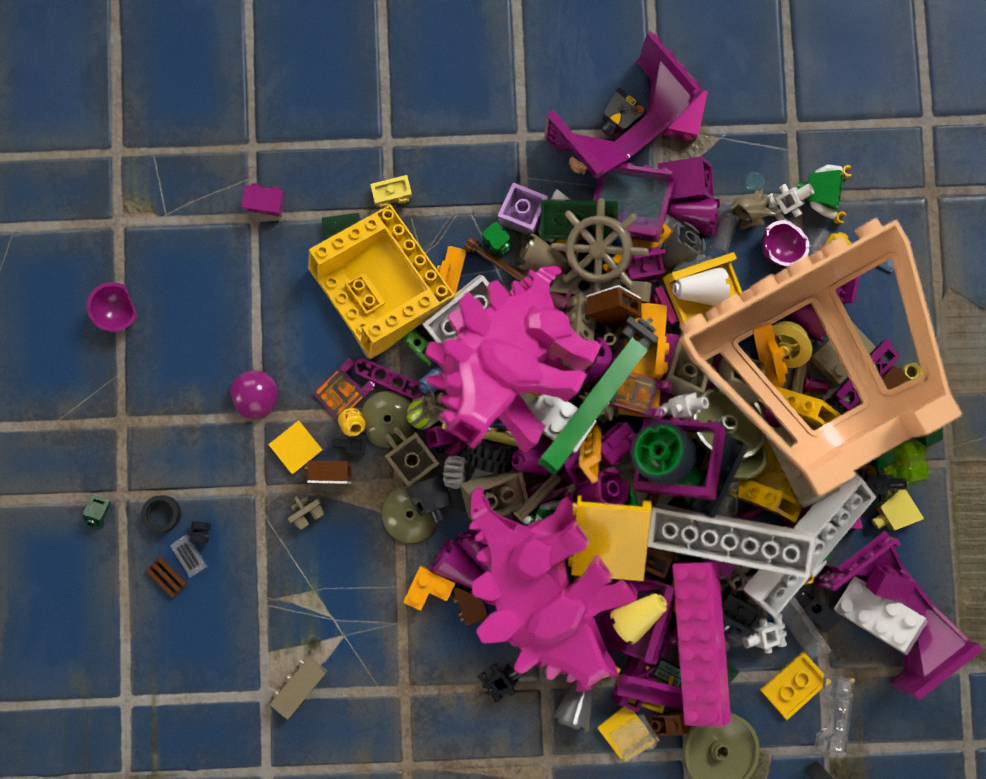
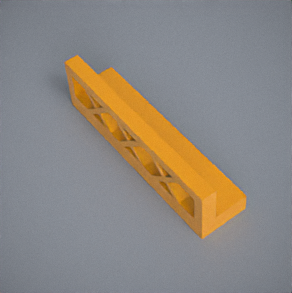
[579,422,602,483]

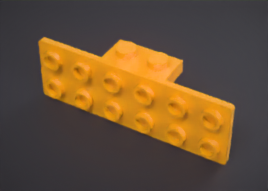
[618,302,669,418]

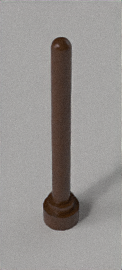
[464,237,526,281]

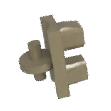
[288,496,325,530]

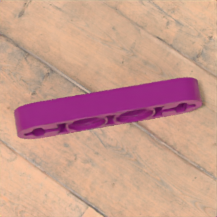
[354,358,423,399]

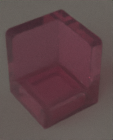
[550,290,572,311]

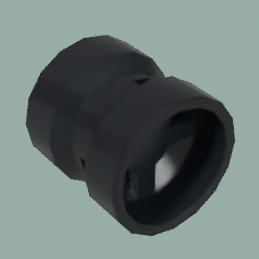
[189,521,211,543]

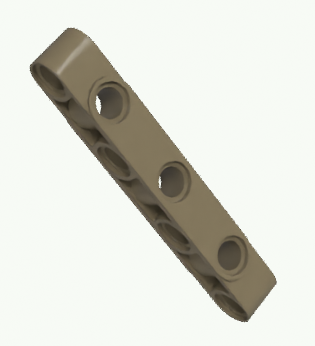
[519,271,652,303]

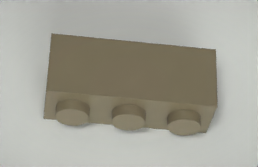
[270,656,328,720]

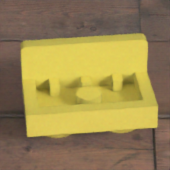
[370,175,413,209]

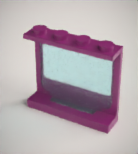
[593,163,675,243]

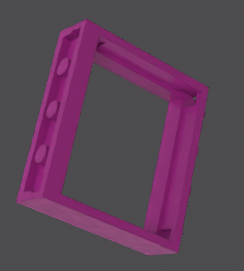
[633,418,725,500]

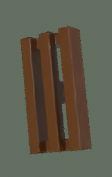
[145,556,188,598]

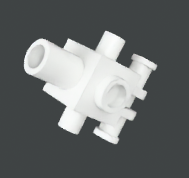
[764,184,814,221]
[659,393,709,421]
[742,613,787,653]

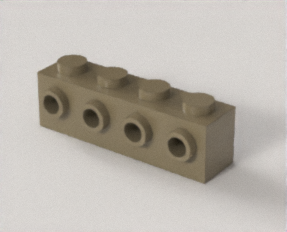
[561,292,596,371]

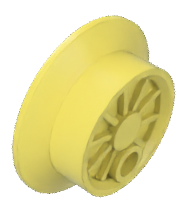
[773,321,812,368]

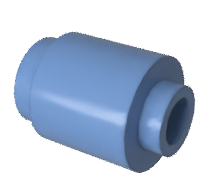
[419,367,444,395]

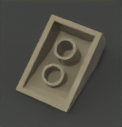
[809,322,876,386]
[661,333,714,398]
[460,471,528,522]

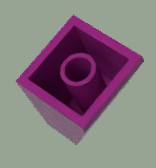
[657,156,714,204]

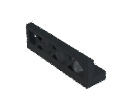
[689,434,750,518]

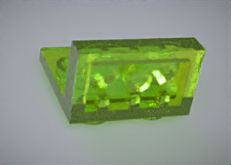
[886,441,930,482]

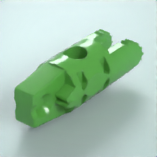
[402,328,432,367]

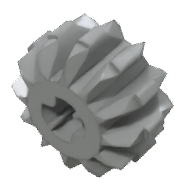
[443,456,468,489]

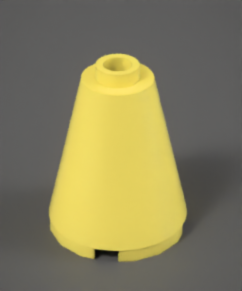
[610,594,667,644]

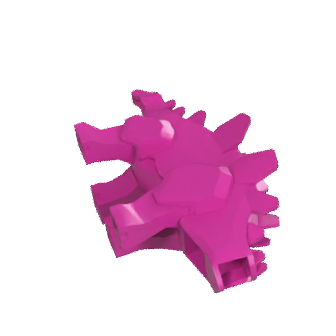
[425,266,601,453]
[469,486,638,692]

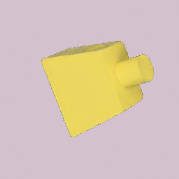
[872,490,924,530]

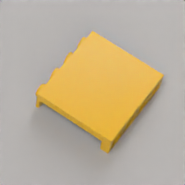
[663,252,743,324]
[568,495,651,581]

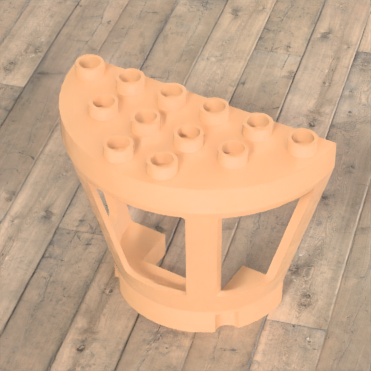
[679,218,963,496]

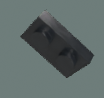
[722,592,764,636]

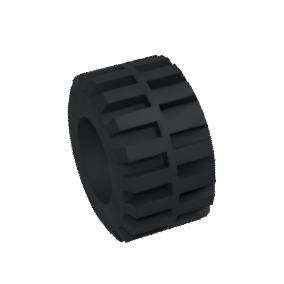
[465,438,517,473]

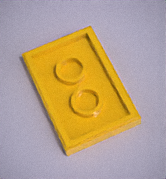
[759,651,830,720]

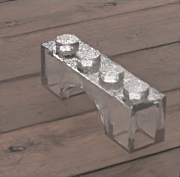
[814,674,855,758]

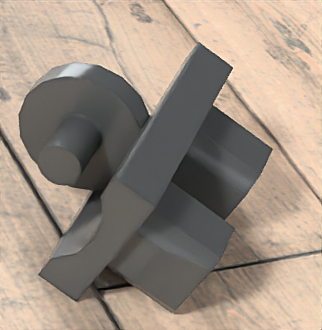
[622,317,658,349]

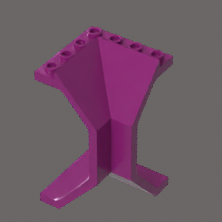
[544,31,704,179]
[813,531,984,700]

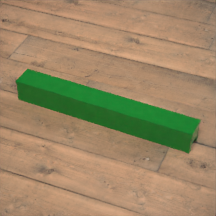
[538,337,648,475]

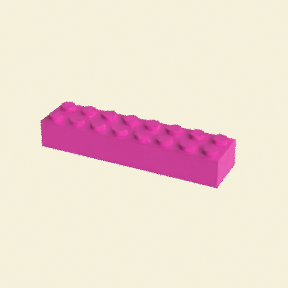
[673,561,731,727]

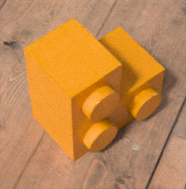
[403,566,455,611]

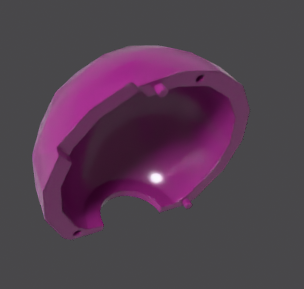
[762,220,809,268]
[87,282,137,332]
[583,337,612,384]
[230,370,279,419]

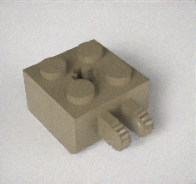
[718,351,765,403]
[385,427,439,487]

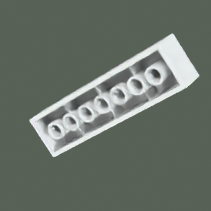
[743,475,876,618]
[648,504,817,578]

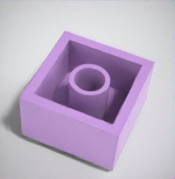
[498,183,548,235]

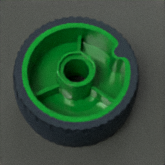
[631,421,696,485]

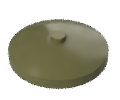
[693,387,767,460]
[682,713,760,779]

